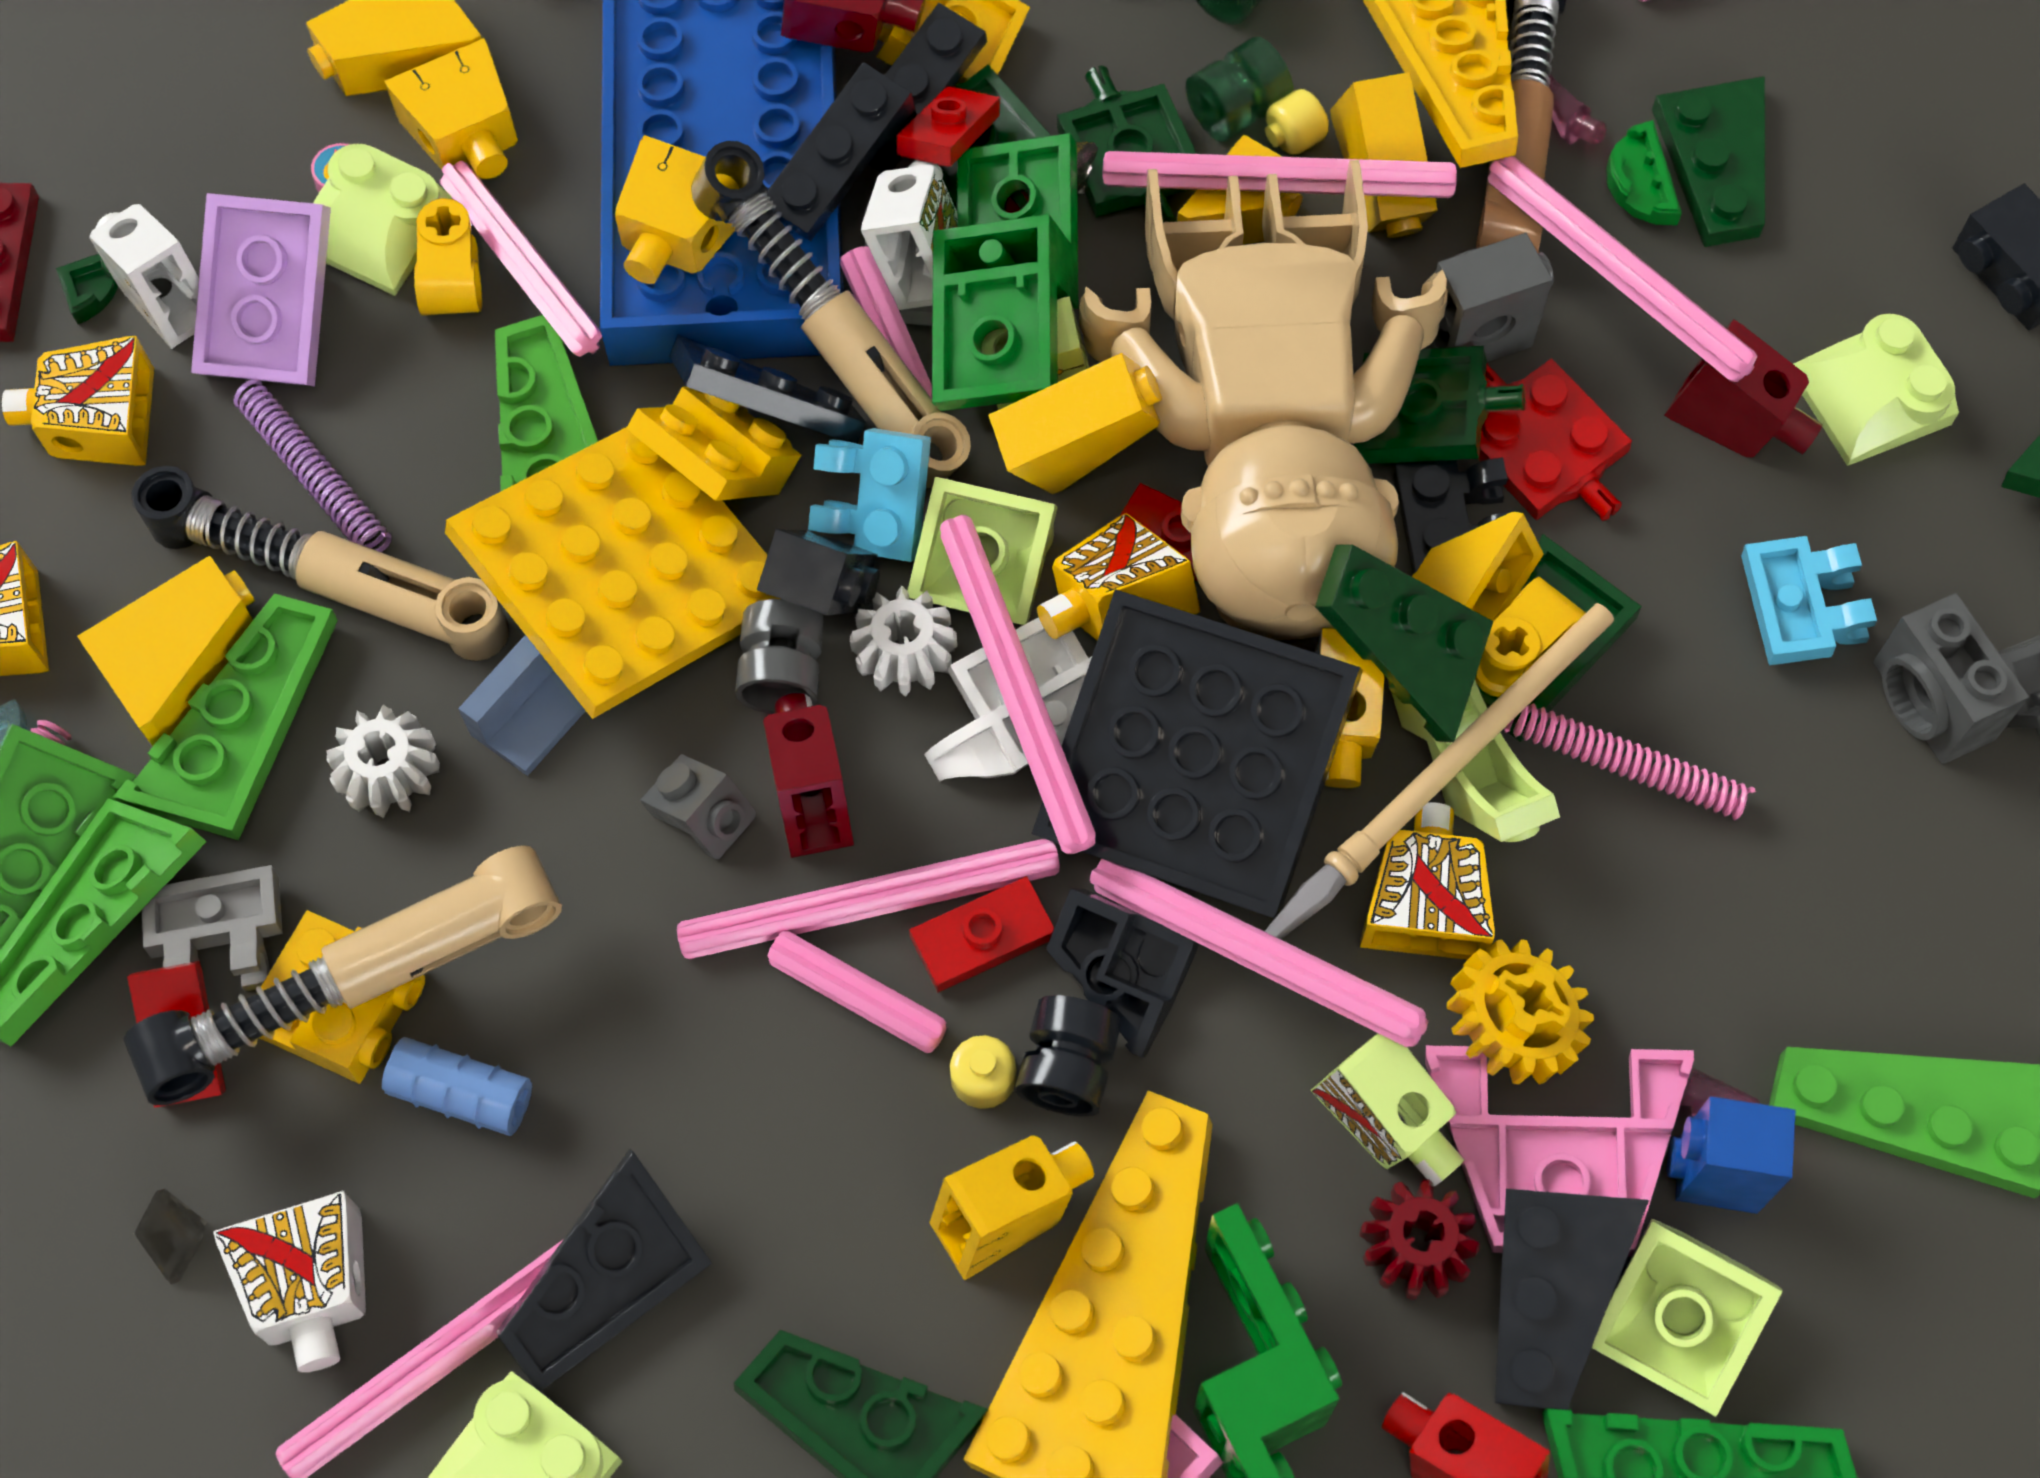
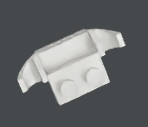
[924,617,1092,782]

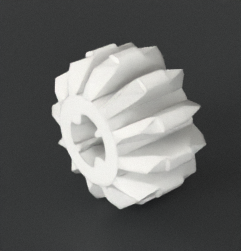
[850,585,957,697]
[326,704,440,818]

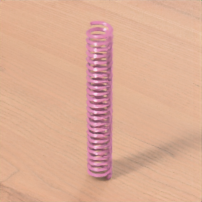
[1504,703,1756,821]

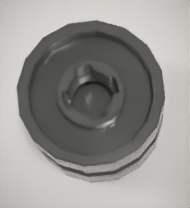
[735,599,824,714]

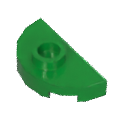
[1606,120,1682,225]

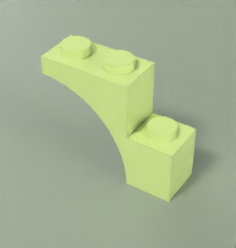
[1387,678,1560,842]

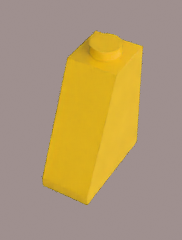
[306,0,482,96]
[1330,72,1438,238]
[988,353,1162,494]
[77,556,255,747]

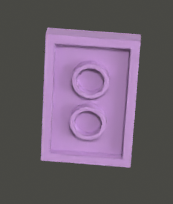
[191,193,331,386]

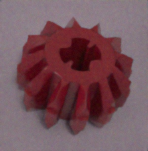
[1360,1179,1480,1300]

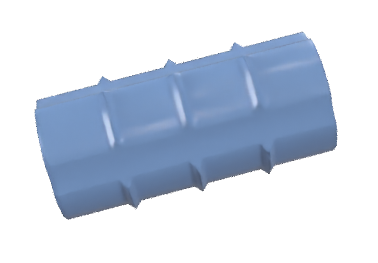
[382,1037,532,1136]

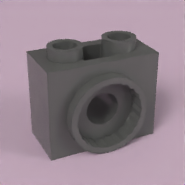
[1429,233,1554,362]
[1873,593,2029,765]

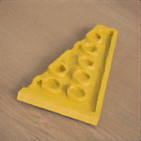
[1363,0,1518,168]
[963,1091,1213,1478]

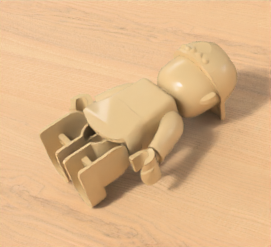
[1079,160,1448,640]

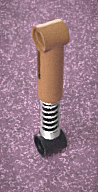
[1476,0,1566,252]

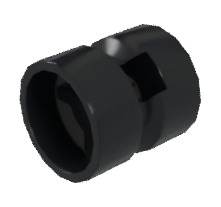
[1015,995,1122,1117]

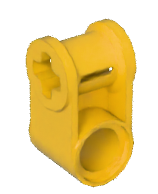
[414,198,482,316]
[1475,577,1586,697]

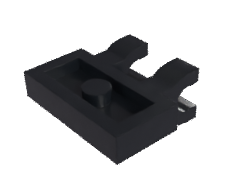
[1394,457,1515,574]

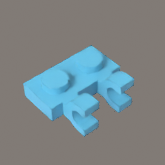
[808,428,931,562]
[1741,536,1877,666]

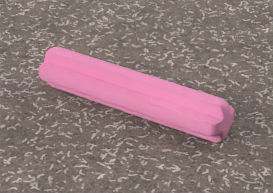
[840,246,932,399]
[768,931,947,1053]

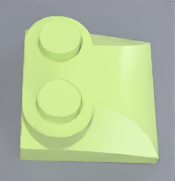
[313,144,452,296]
[1794,314,1959,466]
[907,476,1058,625]
[1592,1219,1783,1416]
[428,1371,623,1478]

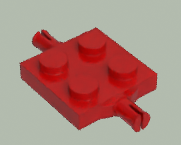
[1479,358,1632,521]

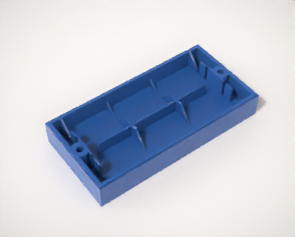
[600,0,844,366]

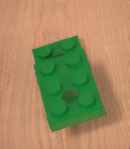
[932,133,1078,411]
[1193,1203,1342,1478]

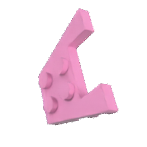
[1425,1045,1694,1256]

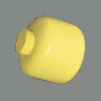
[1265,89,1329,155]
[949,1035,1017,1109]

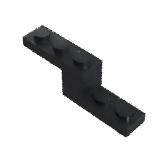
[767,3,987,242]

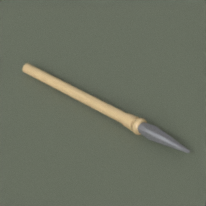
[1264,603,1614,939]

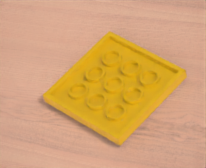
[445,427,780,719]

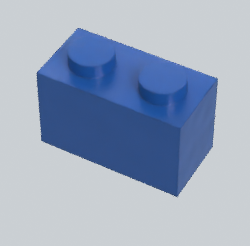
[1667,1096,1795,1214]

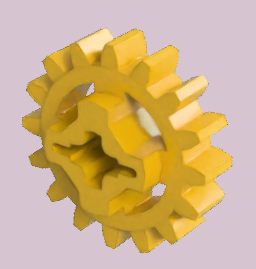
[1446,939,1594,1085]

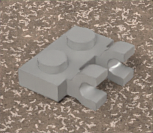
[142,865,283,992]

